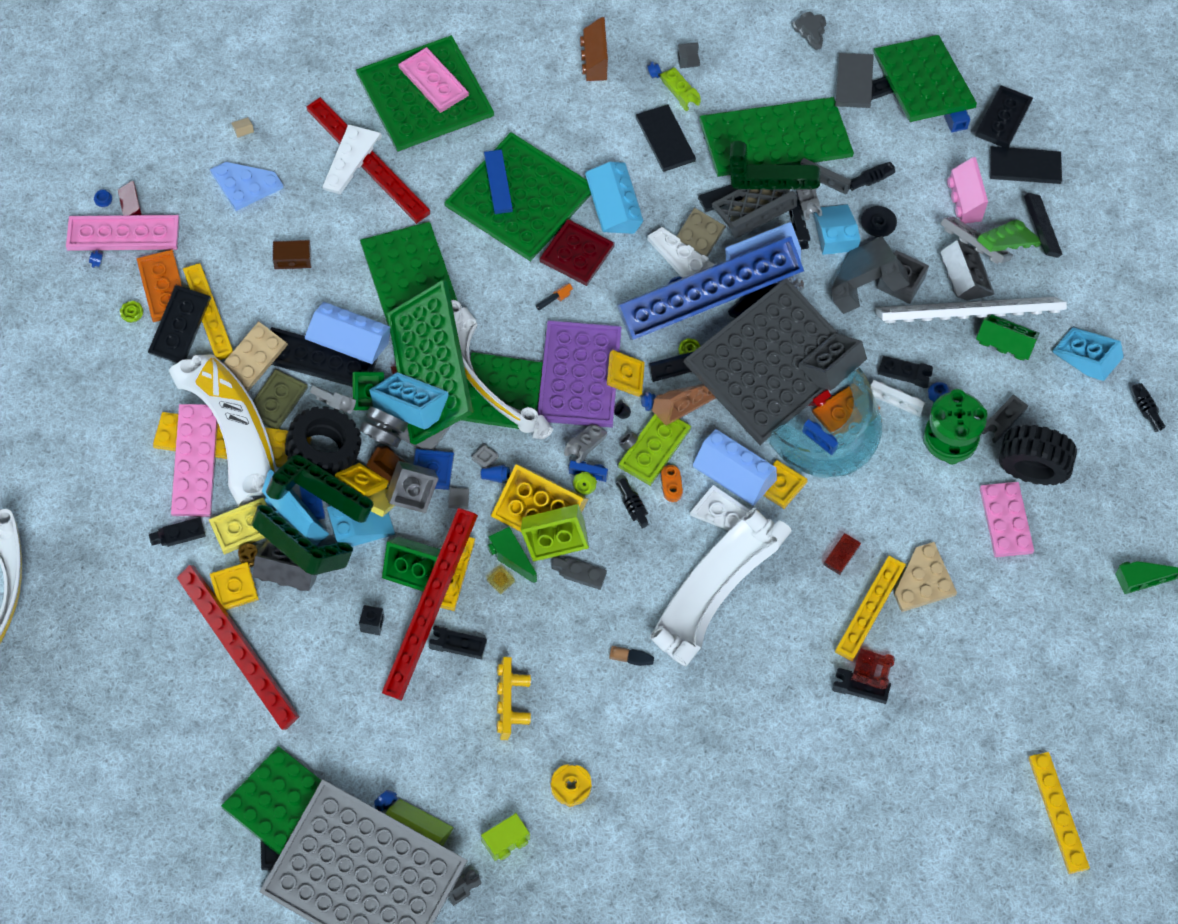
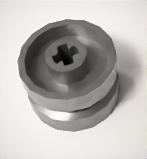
[359,406,408,448]

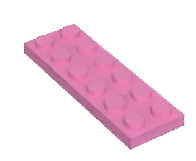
[66,215,180,251]
[171,404,218,517]

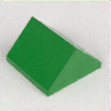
[353,372,384,410]

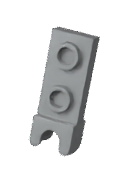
[796,189,823,220]
[310,385,356,414]
[564,424,607,463]

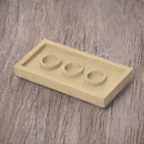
[223,321,288,393]

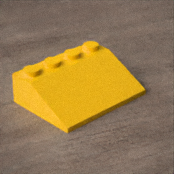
[491,464,588,532]

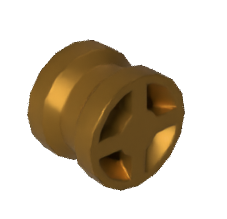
[238,543,258,567]

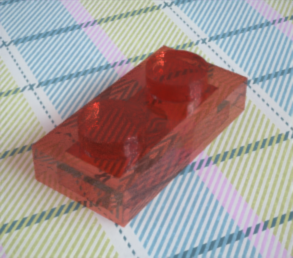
[824,533,861,575]

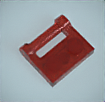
[852,648,895,689]

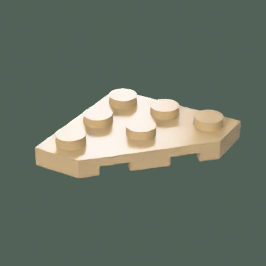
[894,542,957,612]

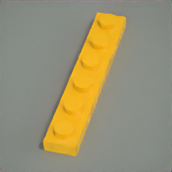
[183,263,233,360]
[835,555,906,662]
[1028,752,1090,874]

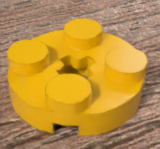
[551,764,592,807]

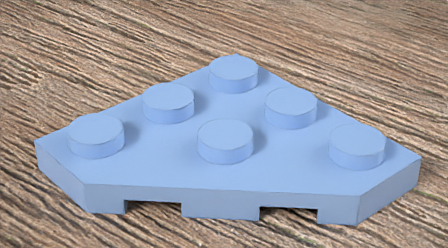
[210,162,284,211]

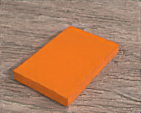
[812,381,880,439]

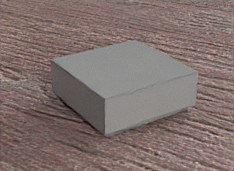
[471,444,499,468]
[448,488,469,509]

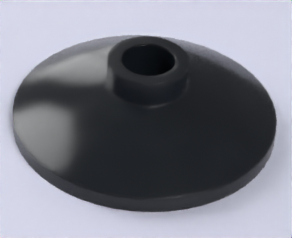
[861,206,897,237]

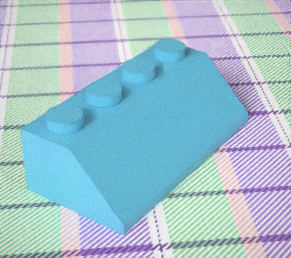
[585,162,643,234]
[369,372,449,430]
[262,469,329,546]

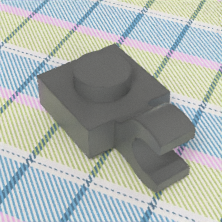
[448,870,482,906]

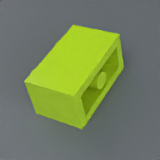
[481,813,530,861]

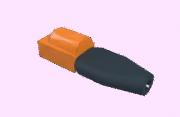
[536,283,573,311]

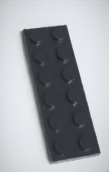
[270,327,378,387]

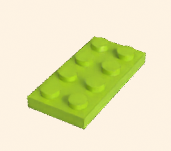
[618,414,691,486]

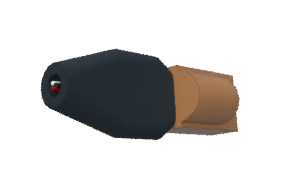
[609,646,654,666]

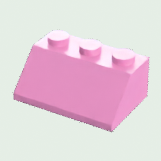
[947,157,988,223]

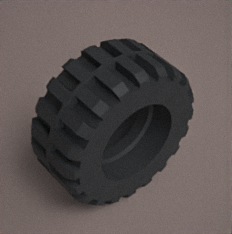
[285,406,362,477]
[999,425,1077,486]

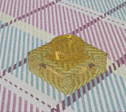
[487,567,515,595]

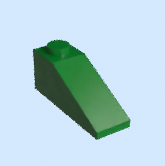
[487,527,537,583]
[1115,561,1178,595]

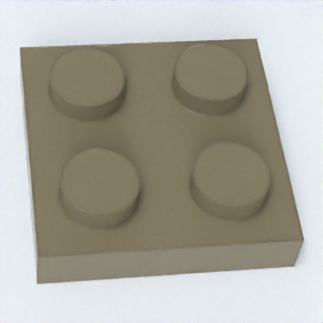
[677,207,726,257]

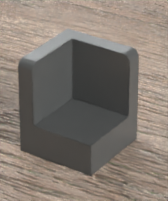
[677,42,700,69]

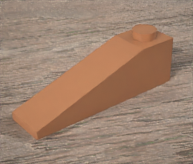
[652,384,716,426]

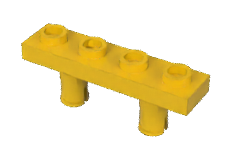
[440,537,475,611]
[497,657,531,740]

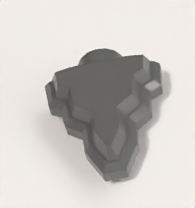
[792,12,827,50]

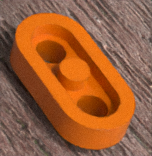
[661,465,683,502]

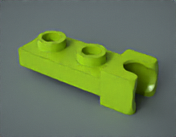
[660,67,701,111]

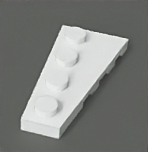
[323,124,382,194]
[647,227,717,278]
[690,485,750,531]

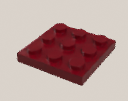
[540,219,615,286]

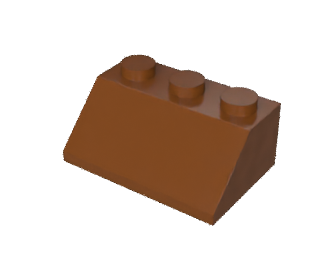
[580,17,608,81]

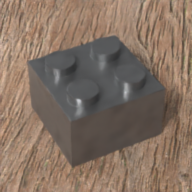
[877,250,929,304]
[386,461,439,513]

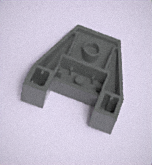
[831,236,910,314]

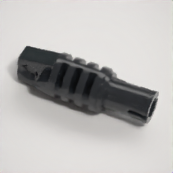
[850,162,895,191]
[1130,383,1166,432]
[616,478,649,529]

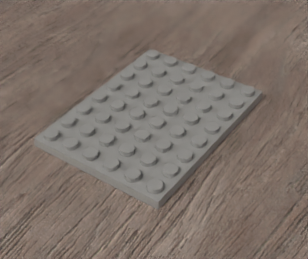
[259,779,468,924]

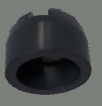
[614,402,631,419]

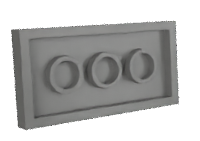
[941,217,1013,264]

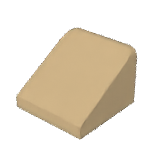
[231,117,254,138]

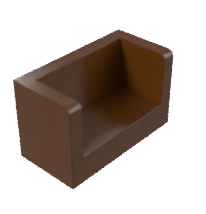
[273,240,311,269]
[366,446,407,485]

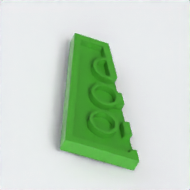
[977,219,1041,252]

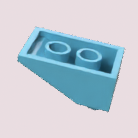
[813,204,861,255]
[1053,327,1124,381]
[327,506,395,547]

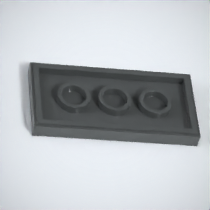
[835,53,874,108]

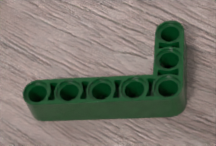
[730,141,821,189]
[266,455,374,523]
[251,505,353,575]

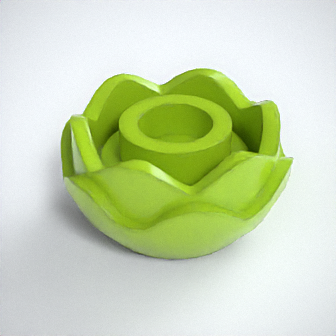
[120,301,143,323]
[678,338,701,355]
[573,472,597,495]

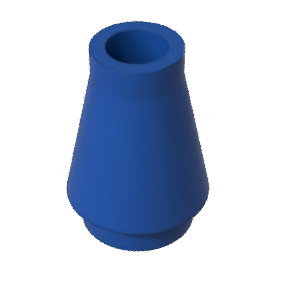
[481,465,510,484]

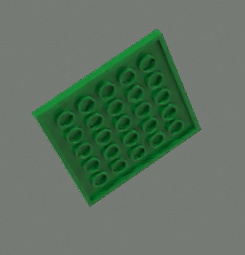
[356,35,494,152]
[445,132,591,262]

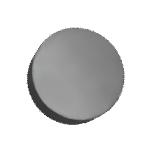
[619,432,638,450]

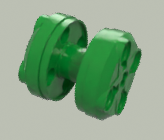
[923,389,988,465]

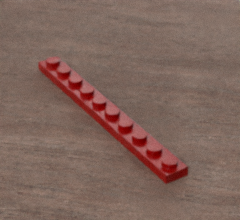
[306,97,430,224]
[382,508,478,701]
[177,565,300,730]

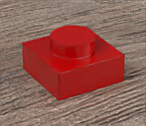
[809,390,831,407]

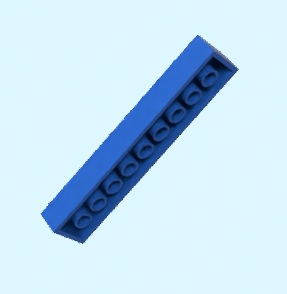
[617,236,804,340]

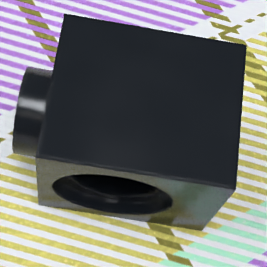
[359,605,385,636]

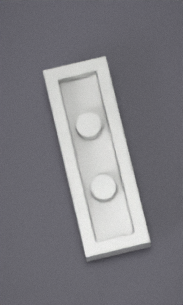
[868,380,926,417]

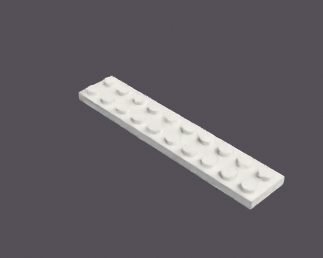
[875,296,1066,323]

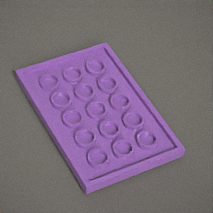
[538,321,622,428]

